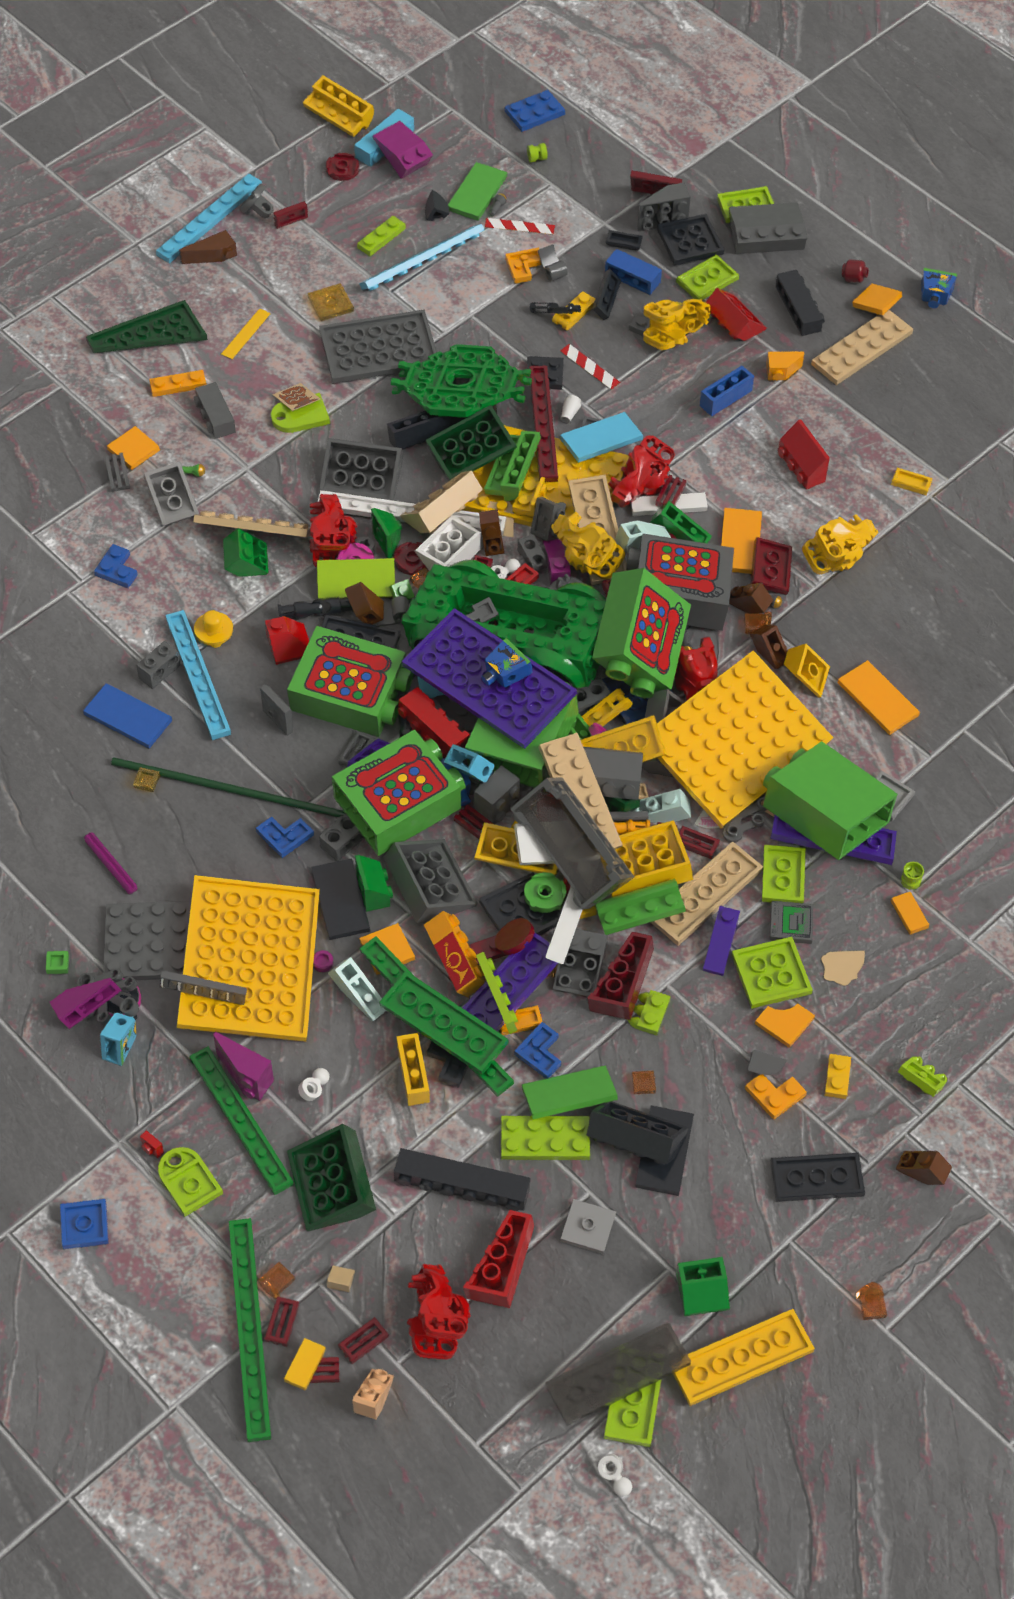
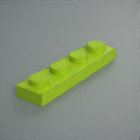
[476,952,518,1034]

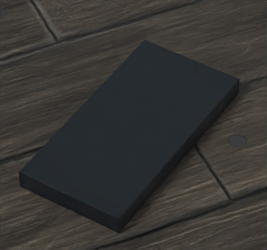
[321,615,401,649]
[311,858,370,940]
[635,1105,694,1196]
[770,1152,865,1202]

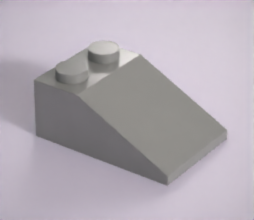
[144,461,199,526]

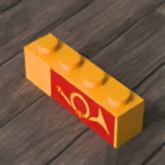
[424,911,486,997]

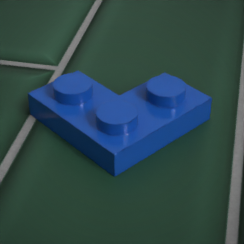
[94,544,138,589]
[256,817,314,858]
[514,1022,562,1079]

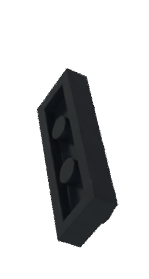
[592,269,621,320]

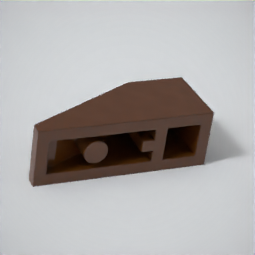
[179,230,237,264]

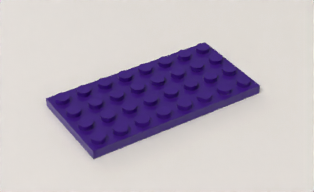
[402,608,577,749]

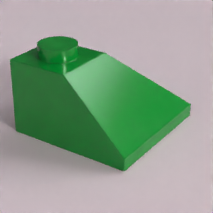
[371,508,402,558]

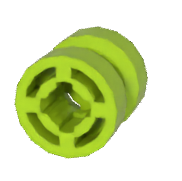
[527,143,548,163]
[901,862,924,890]

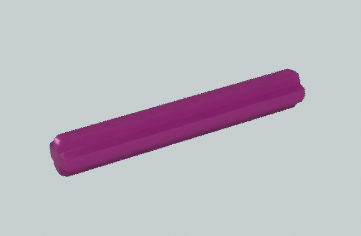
[84,832,138,894]

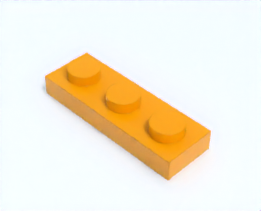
[149,370,207,397]

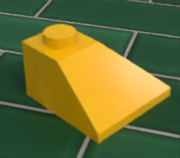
[784,644,830,698]

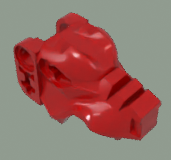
[608,435,675,508]
[309,493,357,567]
[674,637,718,701]
[407,1264,471,1360]

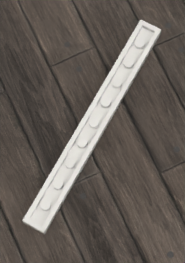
[318,490,506,536]

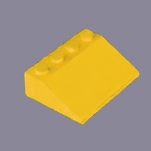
[600,820,693,897]

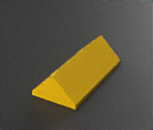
[474,823,559,876]

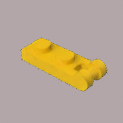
[552,291,595,330]
[581,689,632,727]

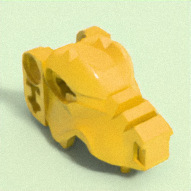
[643,299,710,350]
[551,512,626,580]
[802,514,878,575]

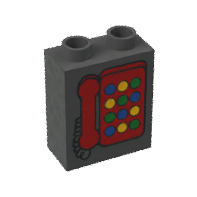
[626,533,734,631]

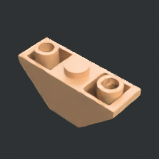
[353,1369,394,1419]

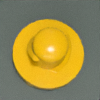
[194,610,233,648]

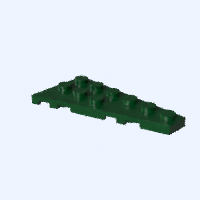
[86,300,208,353]

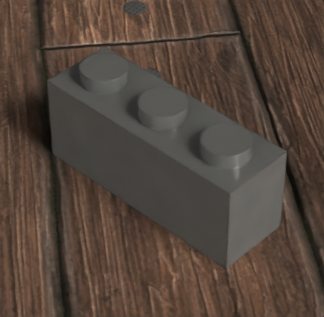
[193,382,236,439]

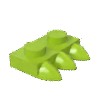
[627,990,671,1036]
[898,1056,947,1097]

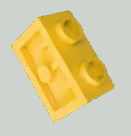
[512,477,547,517]

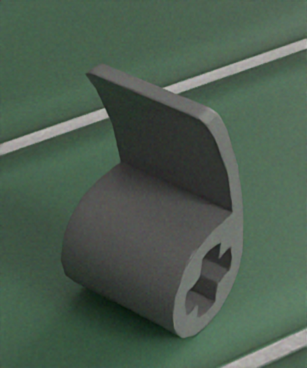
[538,244,568,281]
[375,596,409,626]

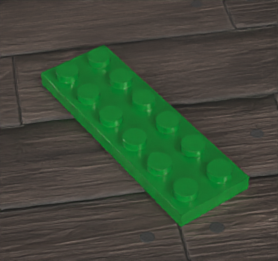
[379,971,509,1075]

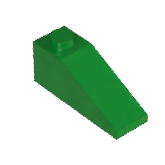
[650,501,712,544]

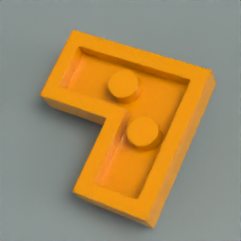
[505,247,542,284]
[745,1074,807,1120]

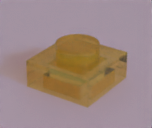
[133,767,160,792]

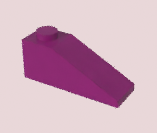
[543,539,571,585]
[50,978,122,1029]

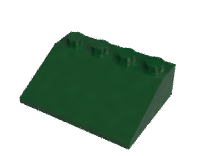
[426,405,517,481]
[287,1123,376,1231]

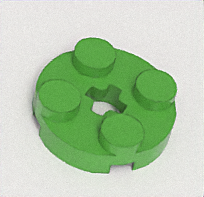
[524,872,566,913]

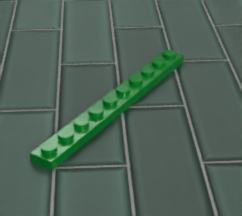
[360,936,514,1097]
[229,1218,271,1442]

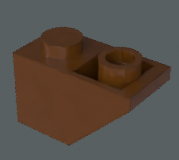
[479,509,505,556]
[345,582,384,625]
[729,583,773,615]
[896,1151,952,1185]

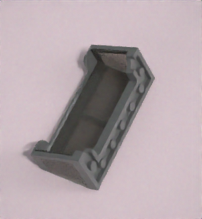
[510,777,634,909]

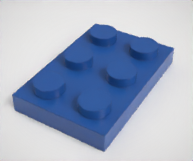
[505,90,565,132]

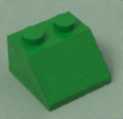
[355,855,393,912]

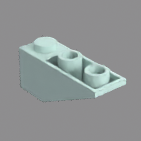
[615,521,671,553]
[629,789,691,823]

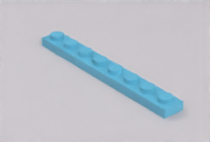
[156,174,262,264]
[359,224,484,291]
[165,610,231,740]

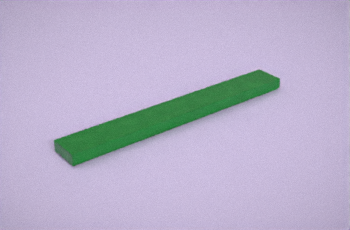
[189,1046,294,1196]

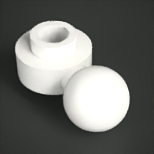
[491,559,521,579]
[298,1068,330,1101]
[598,1454,632,1497]

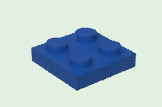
[60,1199,109,1249]

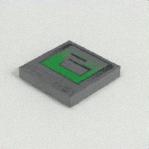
[770,901,814,944]

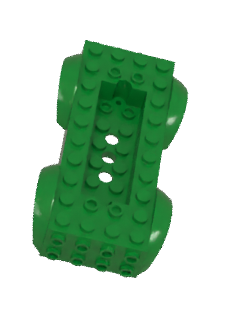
[402,559,606,688]

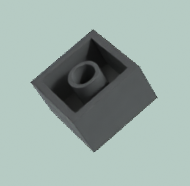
[474,765,520,824]

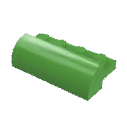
[484,431,541,501]
[595,878,686,935]

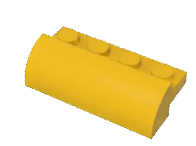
[303,75,374,137]

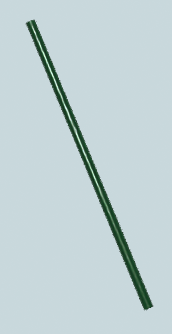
[111,757,346,817]

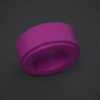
[313,950,334,972]

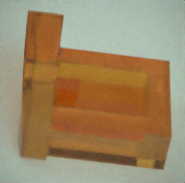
[744,612,772,634]
[258,1262,295,1299]
[856,1282,887,1320]

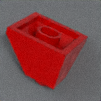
[265,616,309,665]

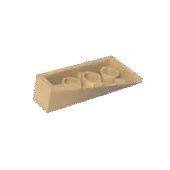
[400,471,483,534]

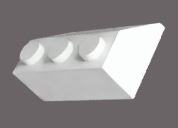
[415,516,483,571]

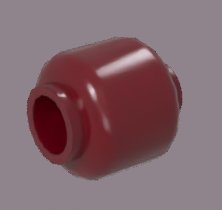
[842,259,869,283]

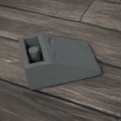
[637,182,691,231]
[553,929,608,997]

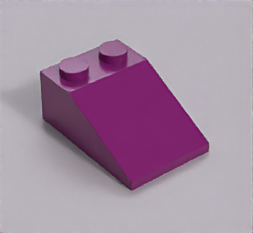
[372,121,433,179]
[213,1032,274,1101]

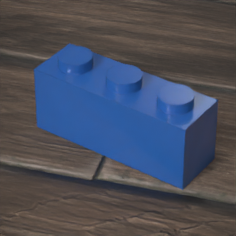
[605,249,662,295]
[699,366,754,417]

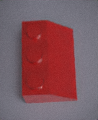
[705,288,767,341]
[777,419,830,490]

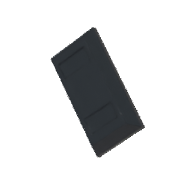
[605,230,643,251]

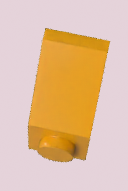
[766,352,804,381]

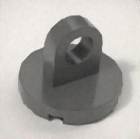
[240,184,274,218]

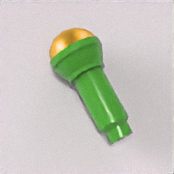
[182,464,205,477]

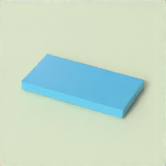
[560,412,643,463]

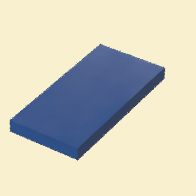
[83,683,172,749]

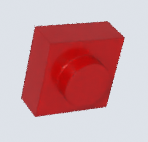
[140,1130,164,1158]

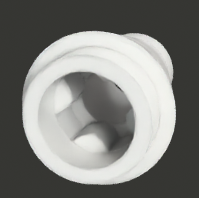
[560,395,581,423]

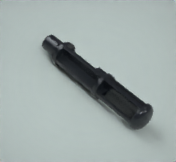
[529,302,581,314]

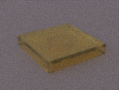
[308,283,354,321]

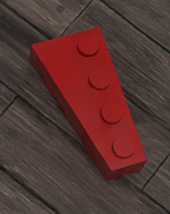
[398,687,470,759]
[463,1210,534,1308]

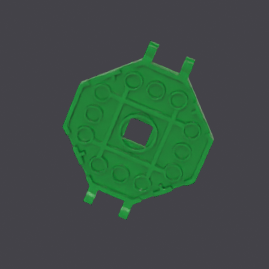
[390,344,532,418]

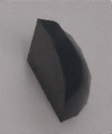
[425,190,450,221]

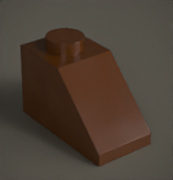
[750,625,788,669]

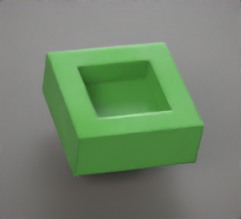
[389,579,415,600]
[46,951,69,974]

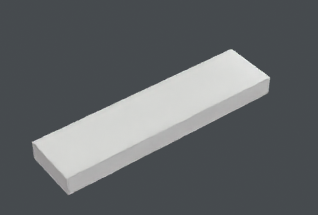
[630,492,708,516]

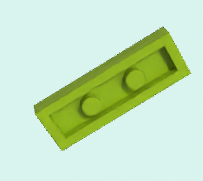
[357,216,406,256]

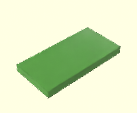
[448,162,507,221]
[522,1065,618,1119]

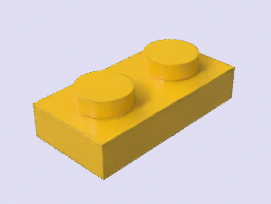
[824,1054,851,1099]

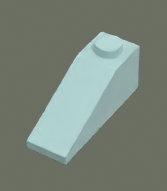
[328,957,387,1021]

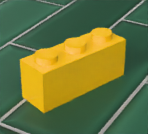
[396,1033,430,1106]

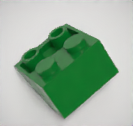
[223,528,269,577]
[676,1257,730,1316]

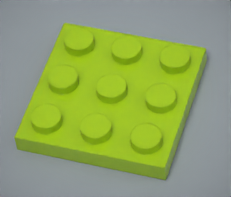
[731,937,813,1009]

